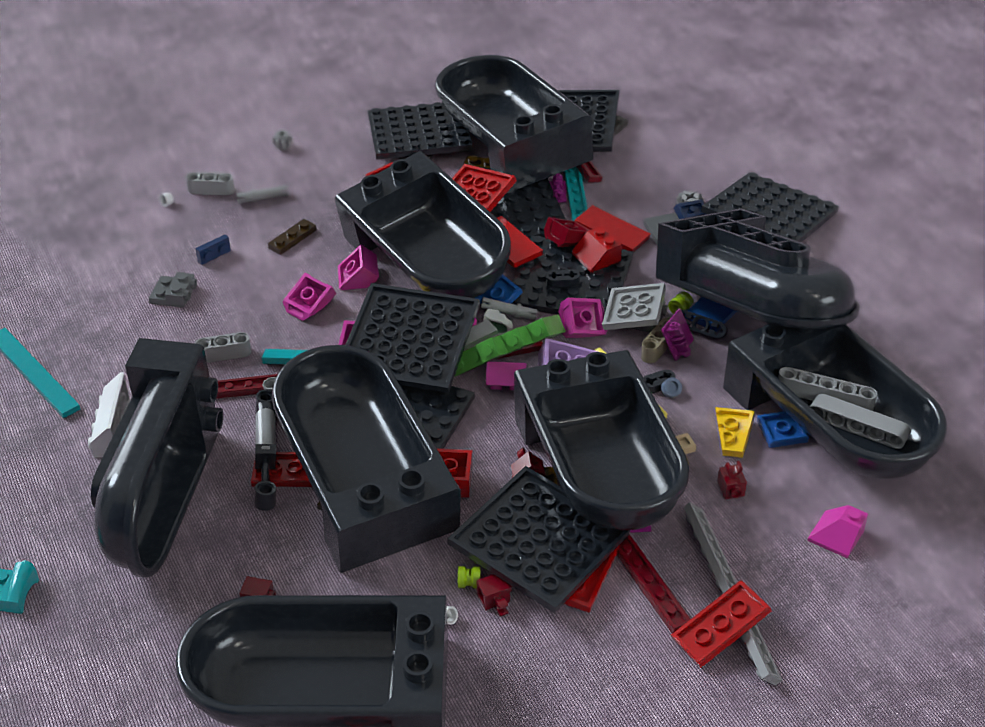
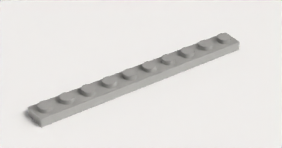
[684,502,783,686]

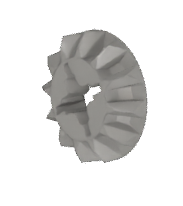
[676,190,704,204]

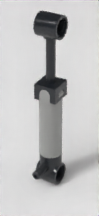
[254,390,276,511]

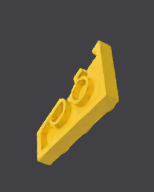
[715,407,755,458]

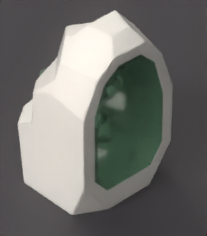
[483,309,513,335]

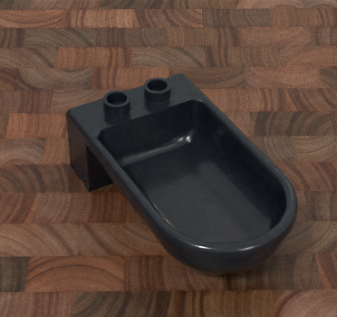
[435,55,594,193]
[335,151,511,298]
[655,209,860,329]
[723,324,947,479]
[91,338,224,578]
[272,345,461,573]
[514,350,689,530]
[175,595,448,727]

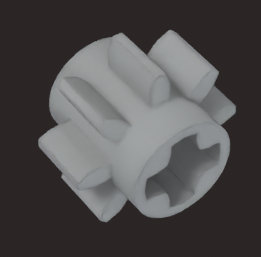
[272,130,293,150]

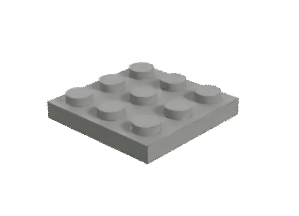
[602,283,666,330]

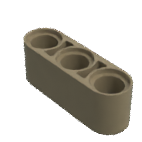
[641,317,671,363]

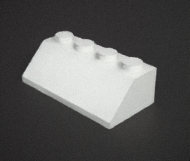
[88,372,131,457]

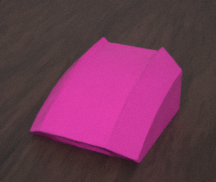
[283,272,336,321]
[558,297,607,338]

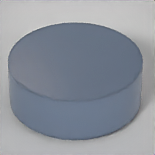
[661,378,682,398]

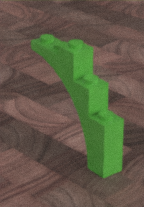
[454,314,566,377]

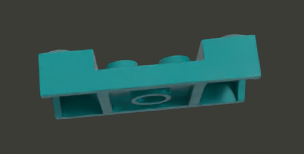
[0,560,39,614]

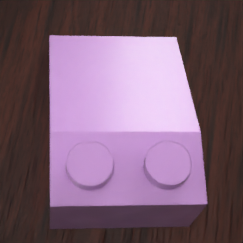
[538,338,599,366]

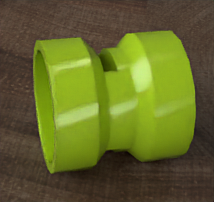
[668,291,694,314]
[458,566,481,589]

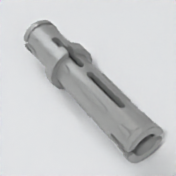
[237,185,288,204]
[481,297,537,321]

